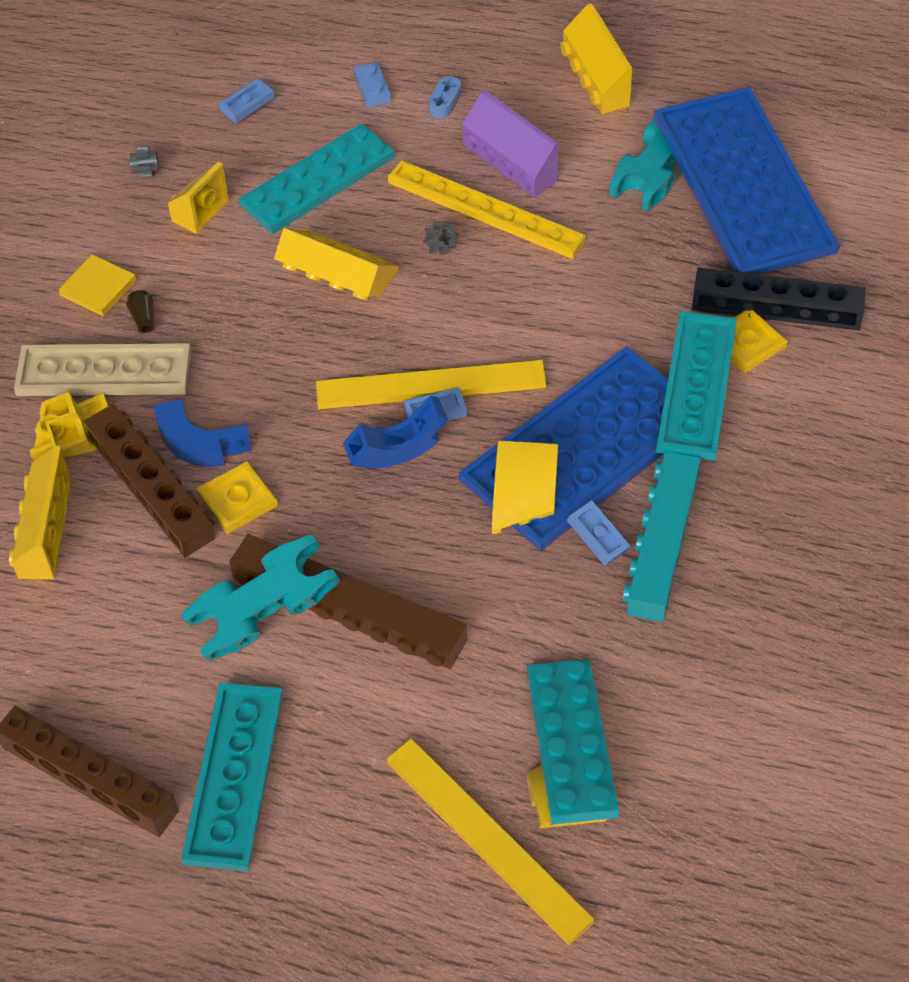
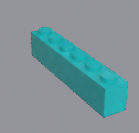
[623,451,701,622]

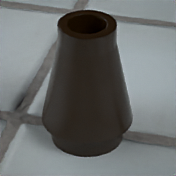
[126,290,155,333]

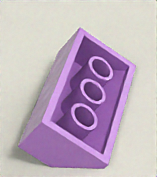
[462,90,559,197]

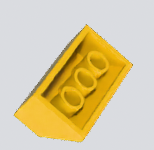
[560,3,632,114]
[274,228,400,300]
[9,446,72,579]

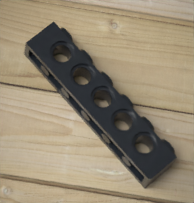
[692,267,866,331]

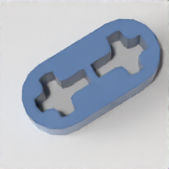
[428,76,461,118]

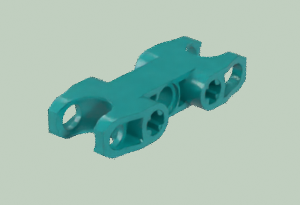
[609,105,676,211]
[181,534,341,661]

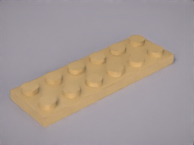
[14,343,191,396]

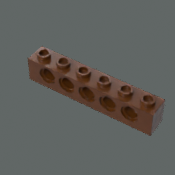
[83,404,215,558]
[0,705,179,838]

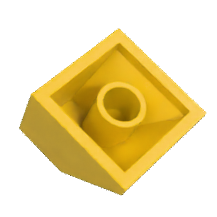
[168,161,229,234]

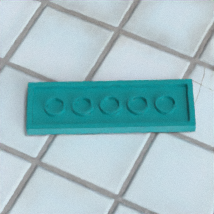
[239,123,395,234]
[656,311,737,461]
[527,659,619,825]
[181,682,283,872]

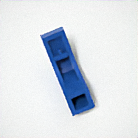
[343,395,448,468]
[154,399,252,467]

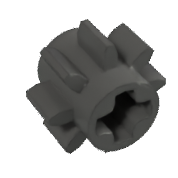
[130,146,159,178]
[423,221,458,255]

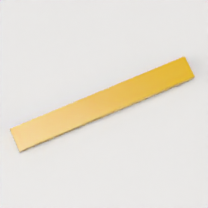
[388,160,586,259]
[316,360,546,409]
[387,739,594,946]

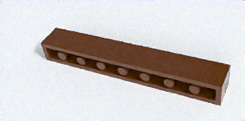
[229,534,467,670]

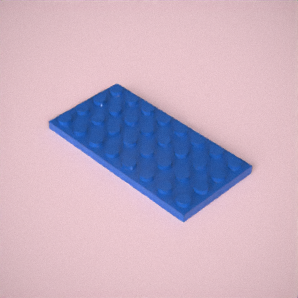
[653,87,840,275]
[459,346,668,551]

